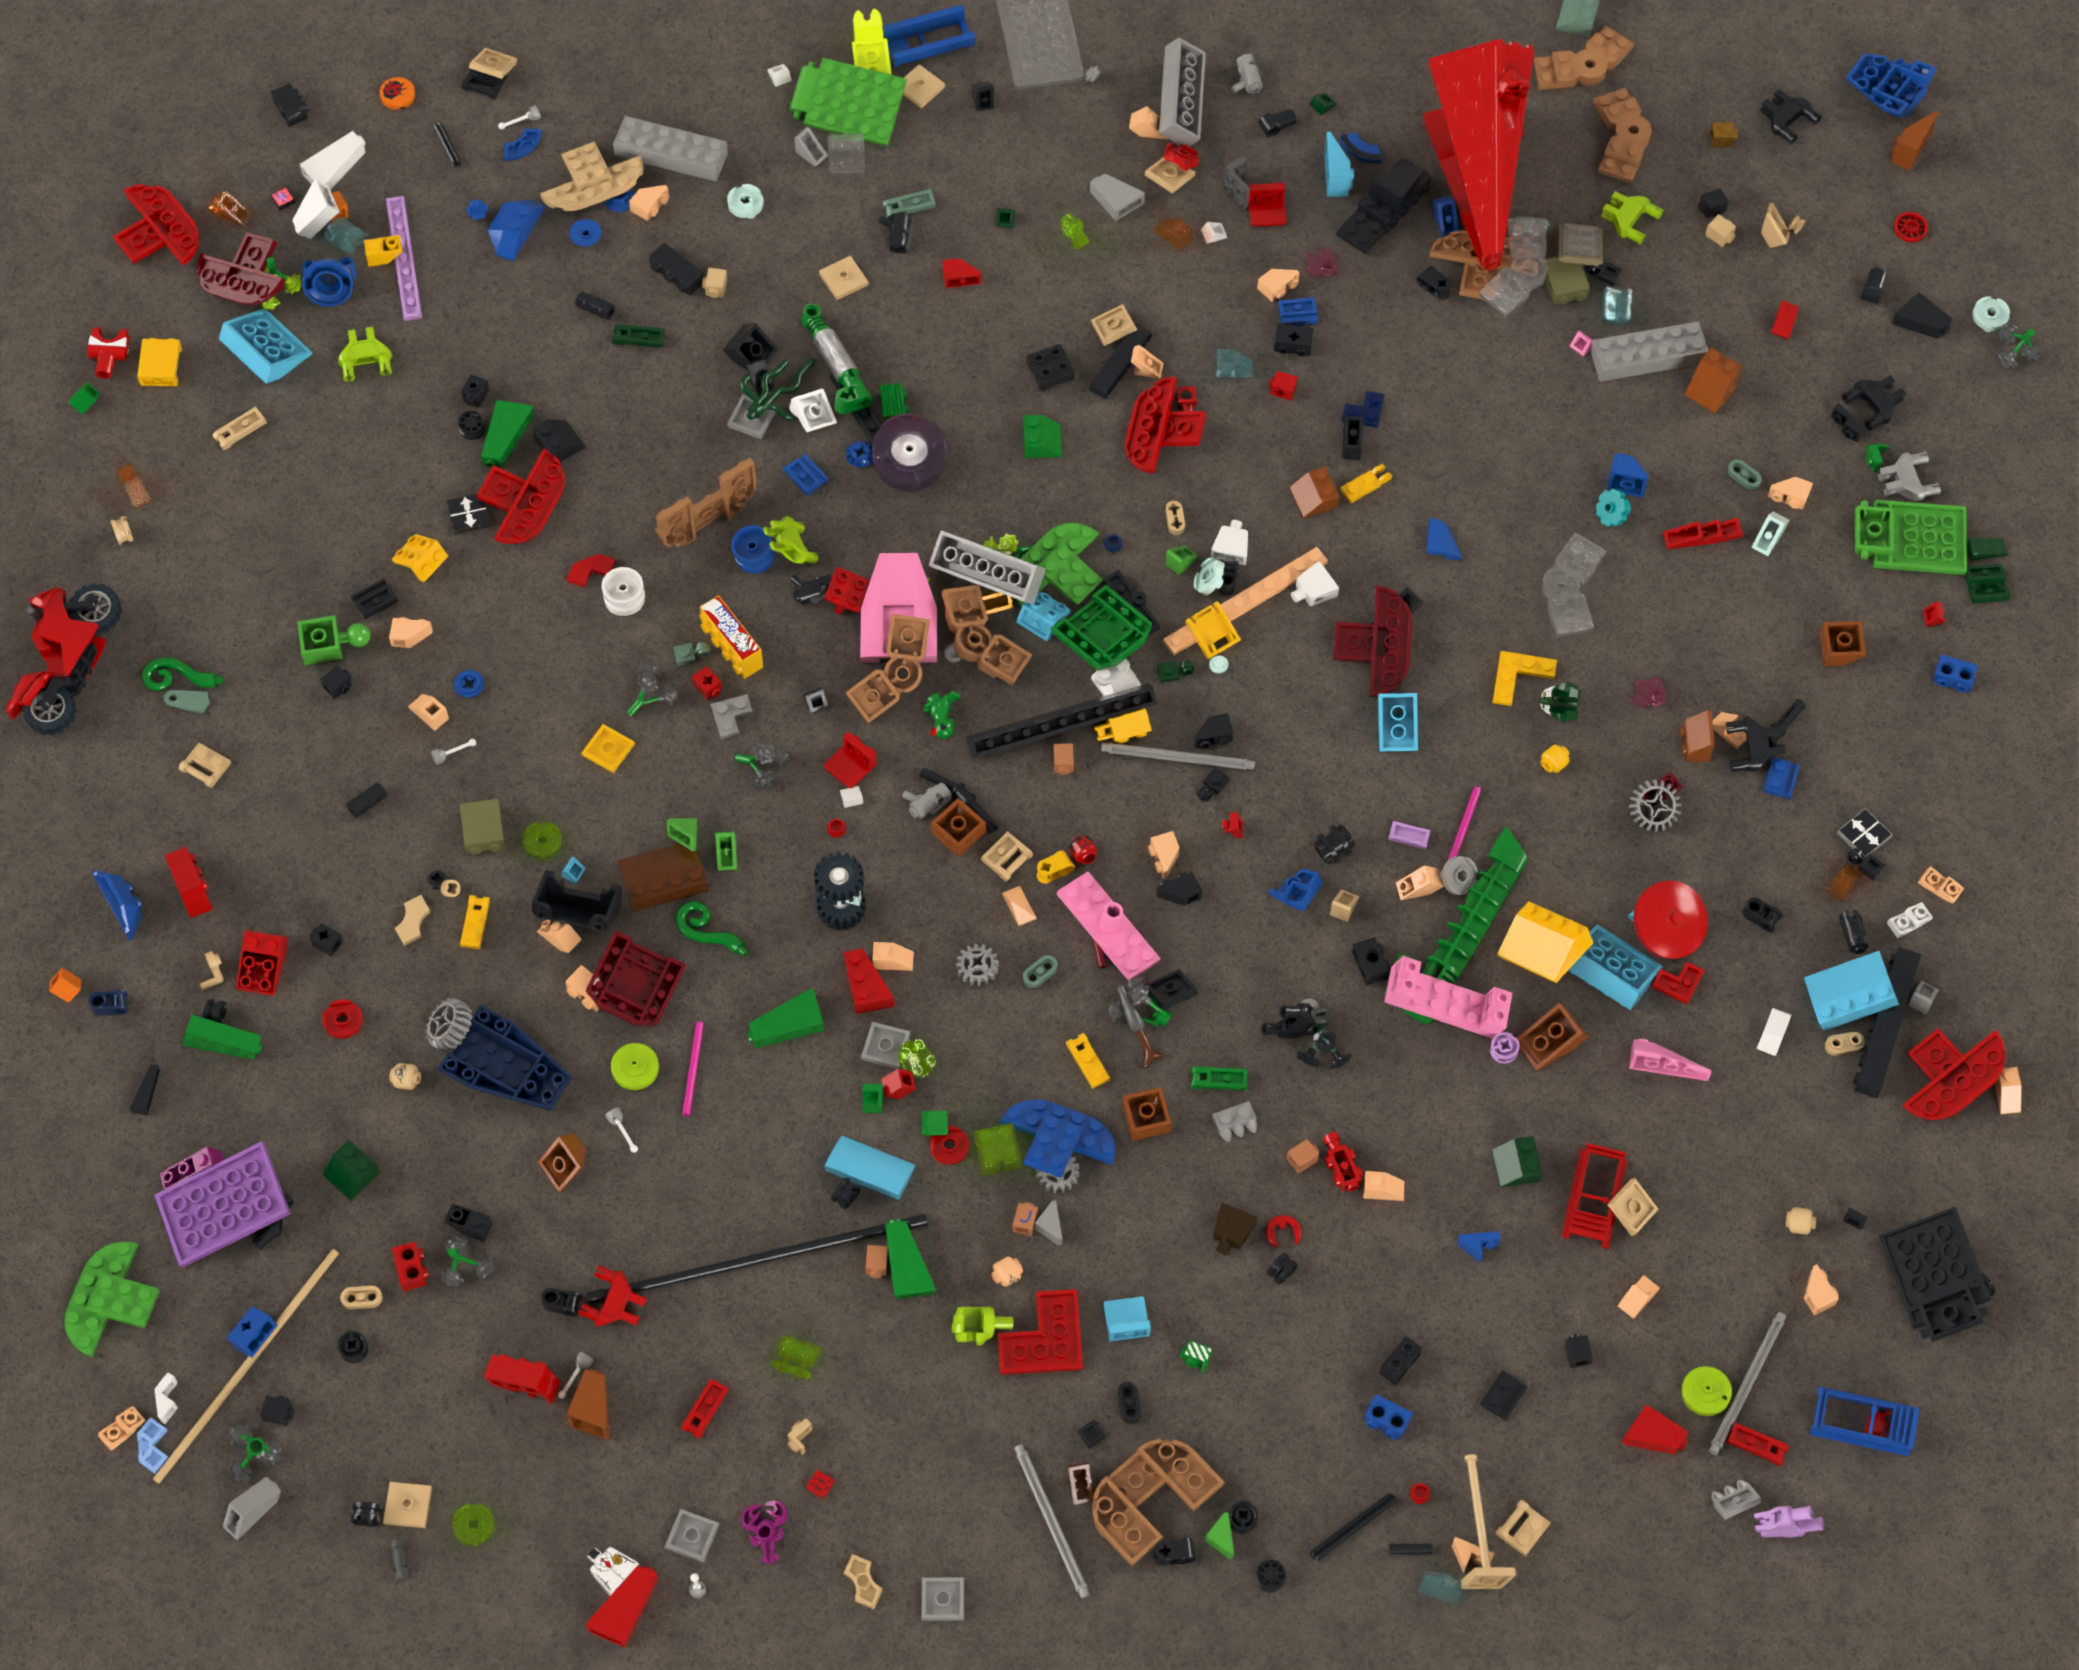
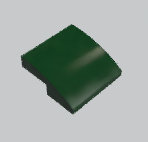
[1965,564,2010,604]

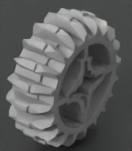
[1629,779,1682,832]
[425,998,473,1051]

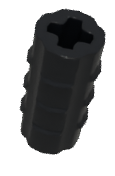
[575,291,615,320]
[346,782,387,818]

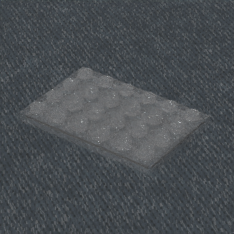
[997,0,1085,90]

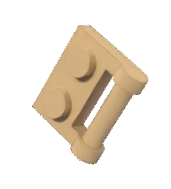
[178,743,231,788]
[981,831,1033,882]
[1495,1500,1551,1557]

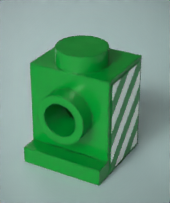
[1179,1340,1213,1373]

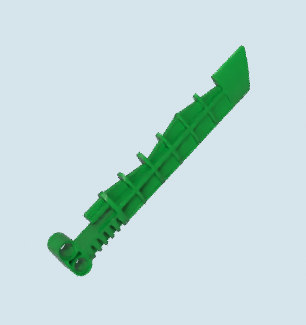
[1401,827,1528,1024]

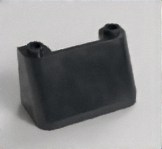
[532,870,622,931]

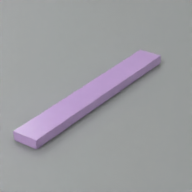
[386,196,422,321]

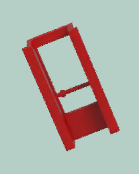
[1561,1143,1628,1249]

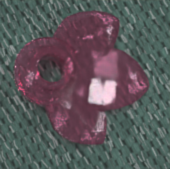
[1306,246,1338,276]
[1631,677,1667,707]

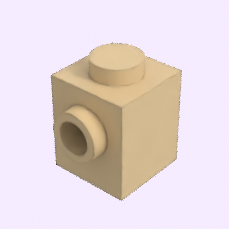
[1705,214,1736,247]
[702,268,727,298]

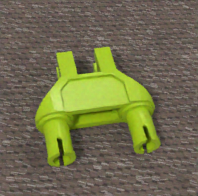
[1601,191,1664,245]
[338,327,392,382]
[763,516,818,564]

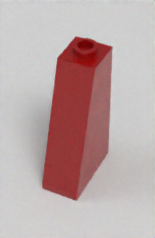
[586,1566,659,1648]

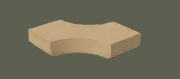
[395,895,431,946]
[844,1554,883,1609]

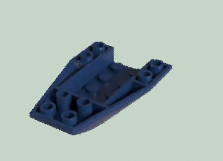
[438,1004,572,1111]

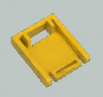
[1185,601,1241,659]

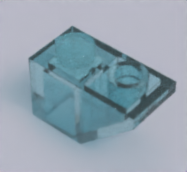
[1216,349,1253,377]

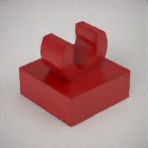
[1923,601,1947,627]
[1221,812,1243,838]

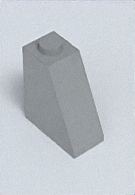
[1090,173,1145,221]
[223,1477,281,1540]

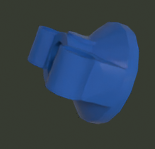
[301,257,357,307]

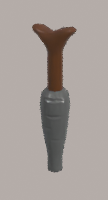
[1116,985,1165,1068]

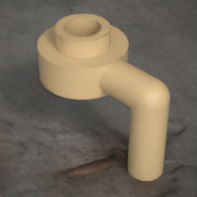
[200,951,224,991]

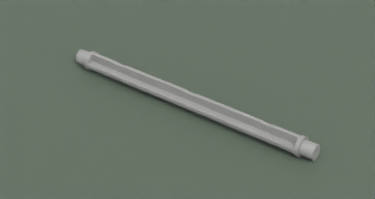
[1101,742,1255,770]
[1709,1312,1786,1455]
[1014,1444,1090,1599]

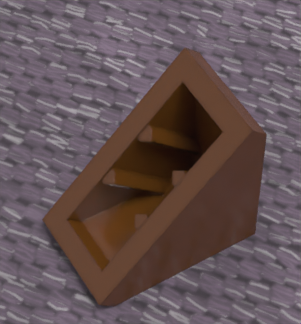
[1067,1462,1094,1505]

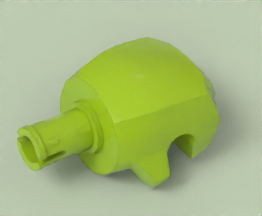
[952,1306,1013,1345]

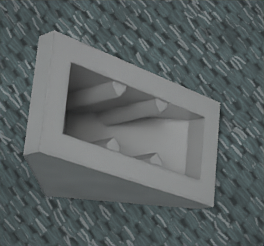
[795,127,828,167]
[1908,981,1939,1015]
[1035,1201,1062,1246]

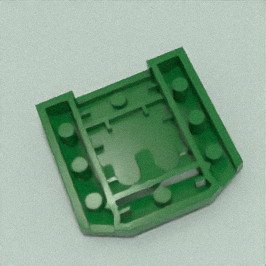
[1051,585,1152,671]

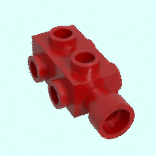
[1323,1132,1363,1192]

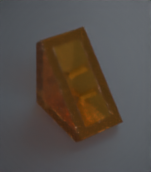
[1826,863,1863,902]

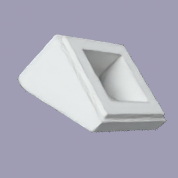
[768,64,792,86]
[1201,222,1227,243]
[840,786,863,808]

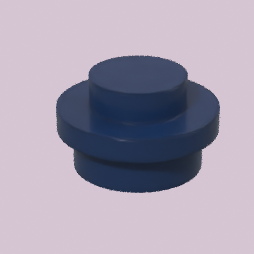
[1104,534,1123,553]

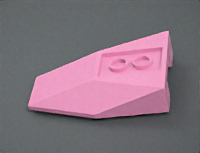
[860,553,937,663]

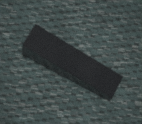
[130,1064,160,1116]

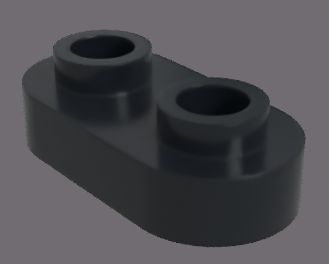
[1117,1382,1141,1424]

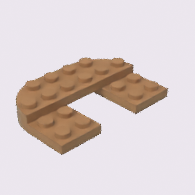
[655,458,757,548]
[1092,1439,1225,1566]

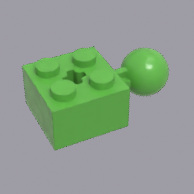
[297,615,371,665]

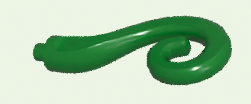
[141,657,224,691]
[675,901,748,957]

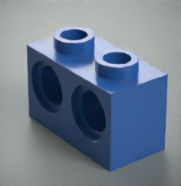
[1932,655,1978,693]
[1363,1394,1413,1440]

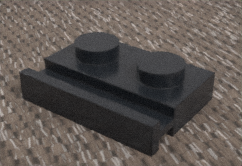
[351,578,398,619]
[1480,1370,1528,1421]

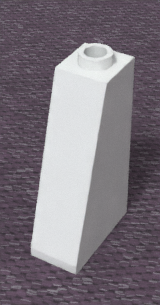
[300,131,365,190]

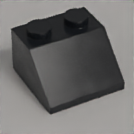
[723,323,778,370]
[532,419,586,462]

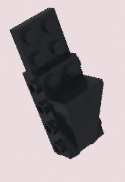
[1336,158,1431,254]

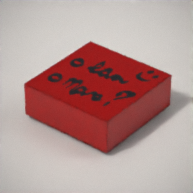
[806,1470,835,1499]

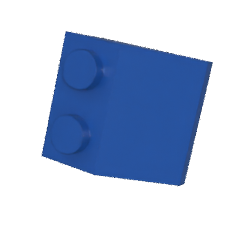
[1607,453,1649,497]

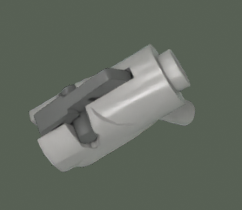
[1231,54,1264,94]
[902,782,952,820]

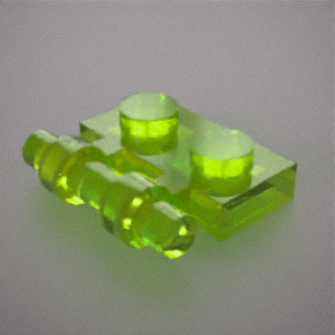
[771,1335,822,1380]

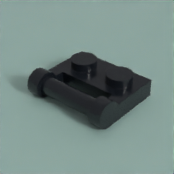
[461,69,507,100]

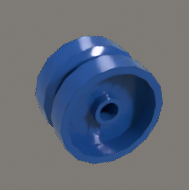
[731,525,776,574]

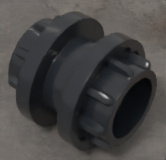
[1314,825,1356,864]

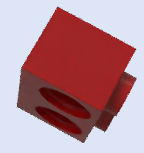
[392,1242,429,1292]

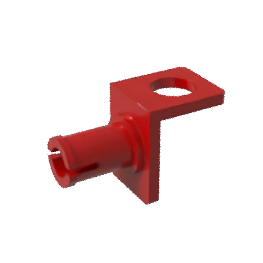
[1177,386,1198,411]

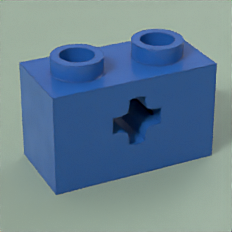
[226,1306,278,1358]

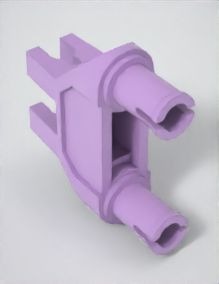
[1754,1506,1824,1538]

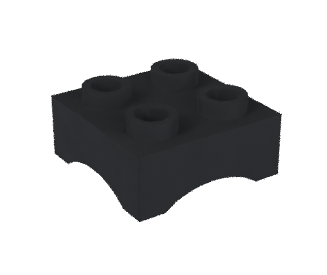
[1027,343,1075,391]

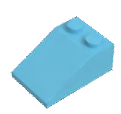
[1324,132,1354,197]
[1378,693,1418,752]

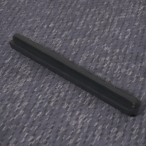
[1310,1493,1396,1561]

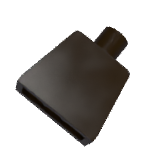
[1213,1203,1258,1255]

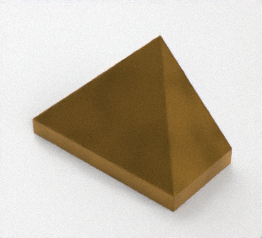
[981,589,1013,614]

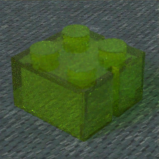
[973,1123,1022,1176]

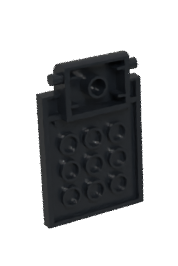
[1879,1207,1991,1342]

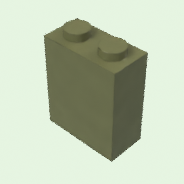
[1540,253,1590,305]
[460,799,505,855]

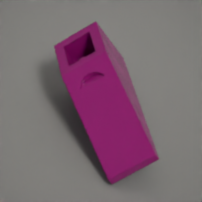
[160,1147,224,1190]

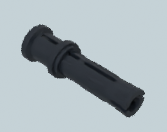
[1768,699,1806,746]
[951,783,999,834]

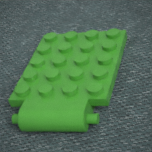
[790,58,907,146]
[1855,500,1967,575]

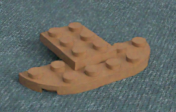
[1429,231,1538,301]

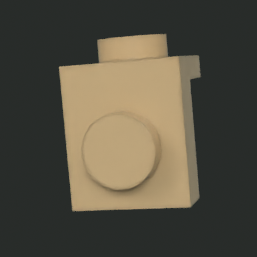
[787,1418,812,1455]

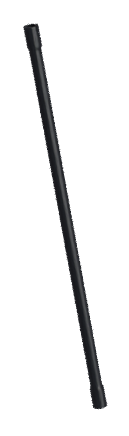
[586,1214,928,1304]

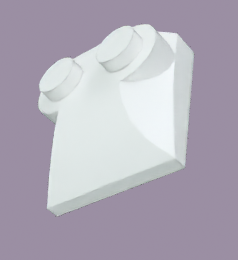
[790,389,837,433]
[1091,659,1141,696]

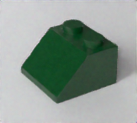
[1492,1136,1542,1188]
[323,1139,380,1201]

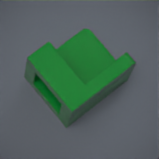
[68,381,101,414]
[862,1084,883,1114]
[921,1111,948,1135]

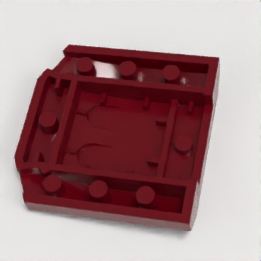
[585,930,686,1026]

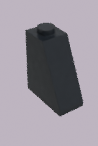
[1892,292,1952,339]

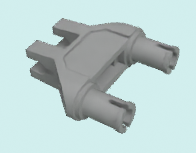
[1878,451,1941,501]

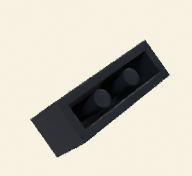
[649,243,704,296]

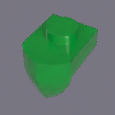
[1866,443,1890,472]

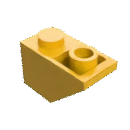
[364,235,403,267]

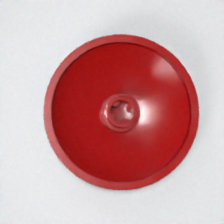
[1634,880,1708,959]

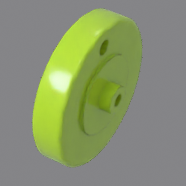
[611,1043,659,1090]
[1681,1366,1732,1416]

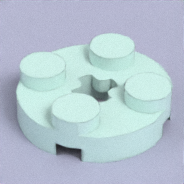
[727,184,764,219]
[1972,297,2010,332]
[1194,557,1225,596]

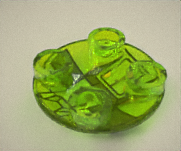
[898,1039,936,1078]

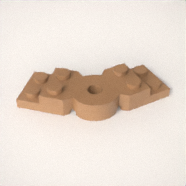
[1534,26,1634,90]
[1593,88,1652,184]
[942,585,1032,686]
[846,614,930,723]

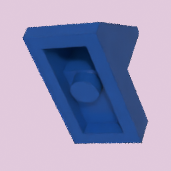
[1457,1231,1500,1262]

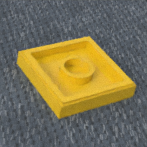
[581,724,635,773]

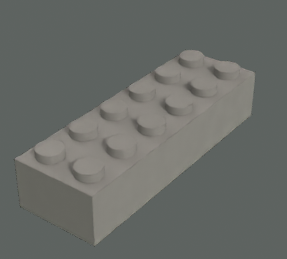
[1159,37,1206,147]
[613,116,728,182]
[1590,321,1708,382]
[928,530,1046,604]

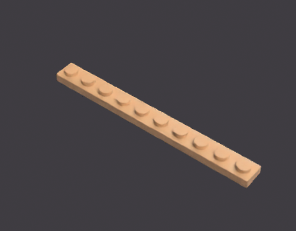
[1163,547,1328,655]

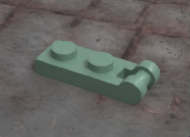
[883,189,936,220]

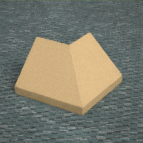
[1761,202,1790,248]

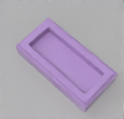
[1388,821,1431,850]

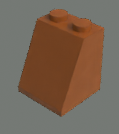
[1685,347,1742,414]
[566,1369,610,1440]

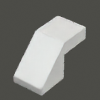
[1757,1008,1791,1056]
[155,1372,178,1425]

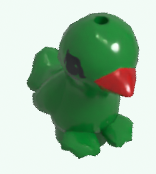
[923,691,961,739]

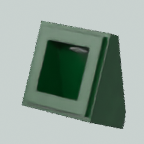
[1309,93,1337,115]
[995,208,1016,228]

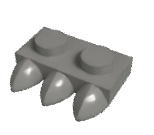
[1212,1101,1257,1142]
[1712,1480,1761,1520]

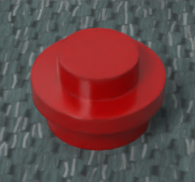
[827,819,846,838]
[1409,1483,1431,1504]

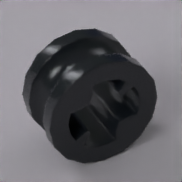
[428,870,446,890]

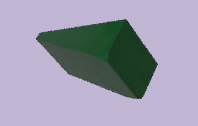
[1967,538,2008,561]

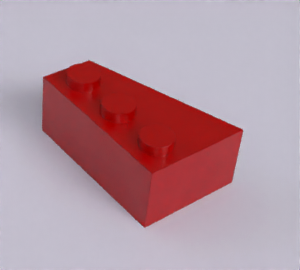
[164,847,213,918]
[843,948,895,1014]
[484,1354,561,1404]

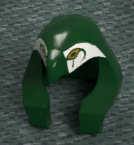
[1539,682,1581,723]

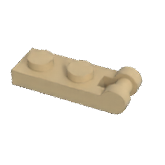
[213,407,267,450]

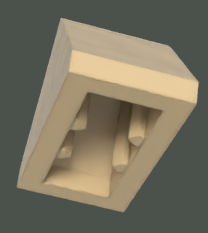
[1330,889,1359,922]

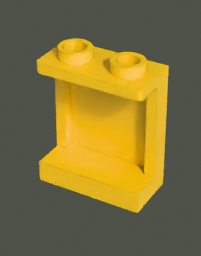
[137,338,182,386]

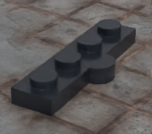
[1103,570,1160,636]

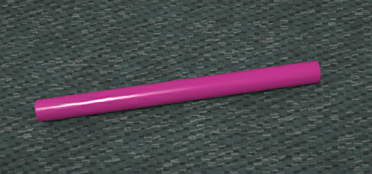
[1448,787,1481,860]
[682,1022,704,1116]

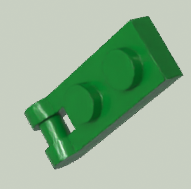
[1190,1067,1247,1091]

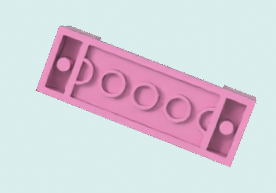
[1385,956,1512,1039]

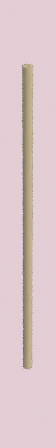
[153,1249,339,1484]

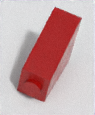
[1622,1404,1689,1455]

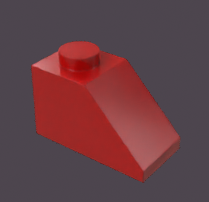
[942,258,981,288]

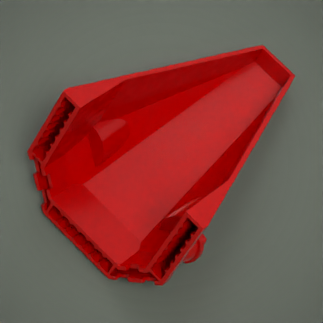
[1423,39,1534,271]

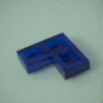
[1342,391,1384,428]

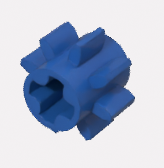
[466,199,489,220]

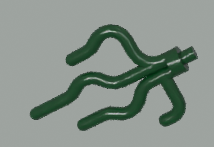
[740,357,815,421]

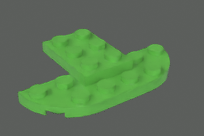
[1015,523,1103,607]
[65,1242,160,1357]

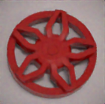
[1894,212,1928,242]

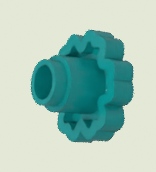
[1596,489,1631,527]

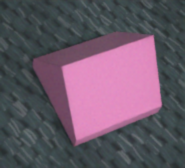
[1570,331,1593,356]

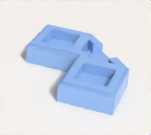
[137,1417,169,1475]

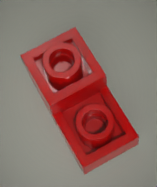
[1771,300,1799,340]

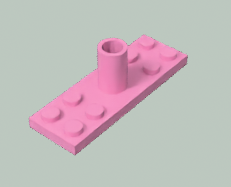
[1057,871,1161,981]

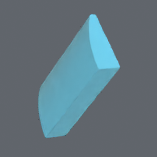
[825,1136,916,1200]

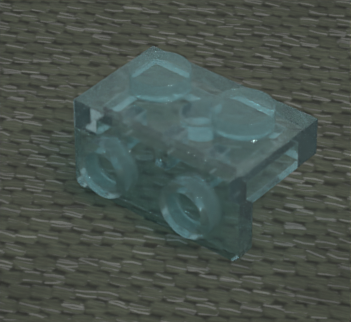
[324,217,368,255]
[1601,286,1632,327]

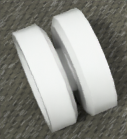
[602,567,645,616]

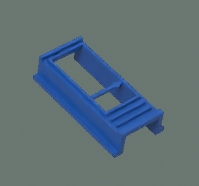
[883,4,976,67]
[1810,1386,1920,1456]

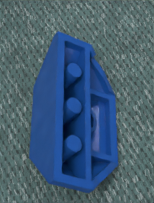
[488,199,546,261]
[92,870,142,941]

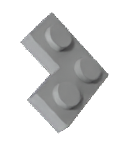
[710,694,753,739]

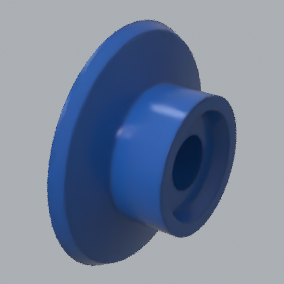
[605,189,635,212]
[569,219,602,247]

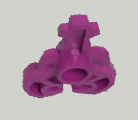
[741,1500,789,1565]

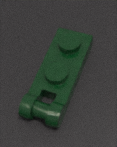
[612,324,665,348]

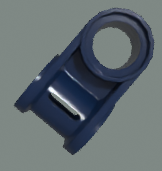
[88,990,128,1016]

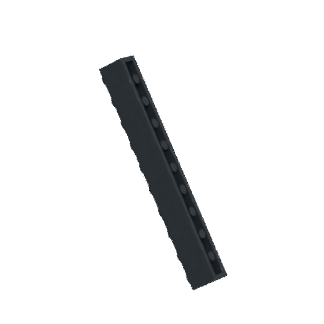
[966,683,1157,758]

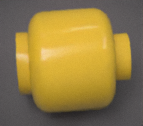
[1541,745,1570,773]

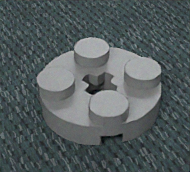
[1440,856,1478,895]

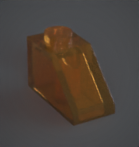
[206,191,252,227]
[1153,218,1193,251]
[115,463,152,509]

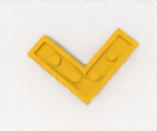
[1492,651,1557,706]

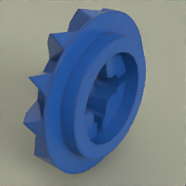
[846,440,875,468]
[454,670,485,699]

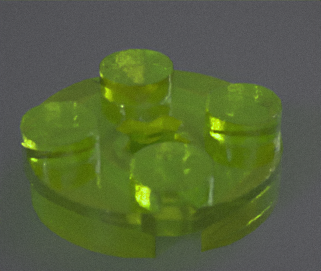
[1060,213,1089,250]
[523,822,562,861]
[452,1503,495,1547]

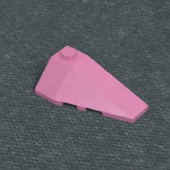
[1629,1039,1712,1081]

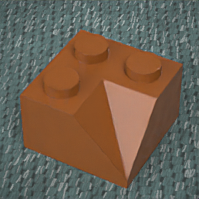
[1820,621,1866,667]
[931,798,986,857]
[1122,1087,1172,1141]

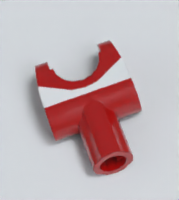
[87,327,129,379]

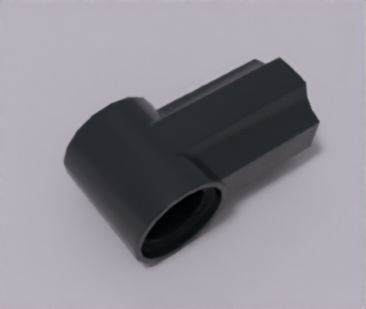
[1258,109,1297,137]
[1860,267,1886,304]

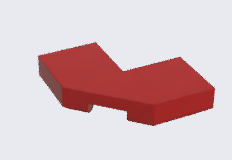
[567,554,616,588]

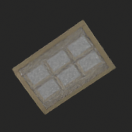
[1559,223,1603,266]

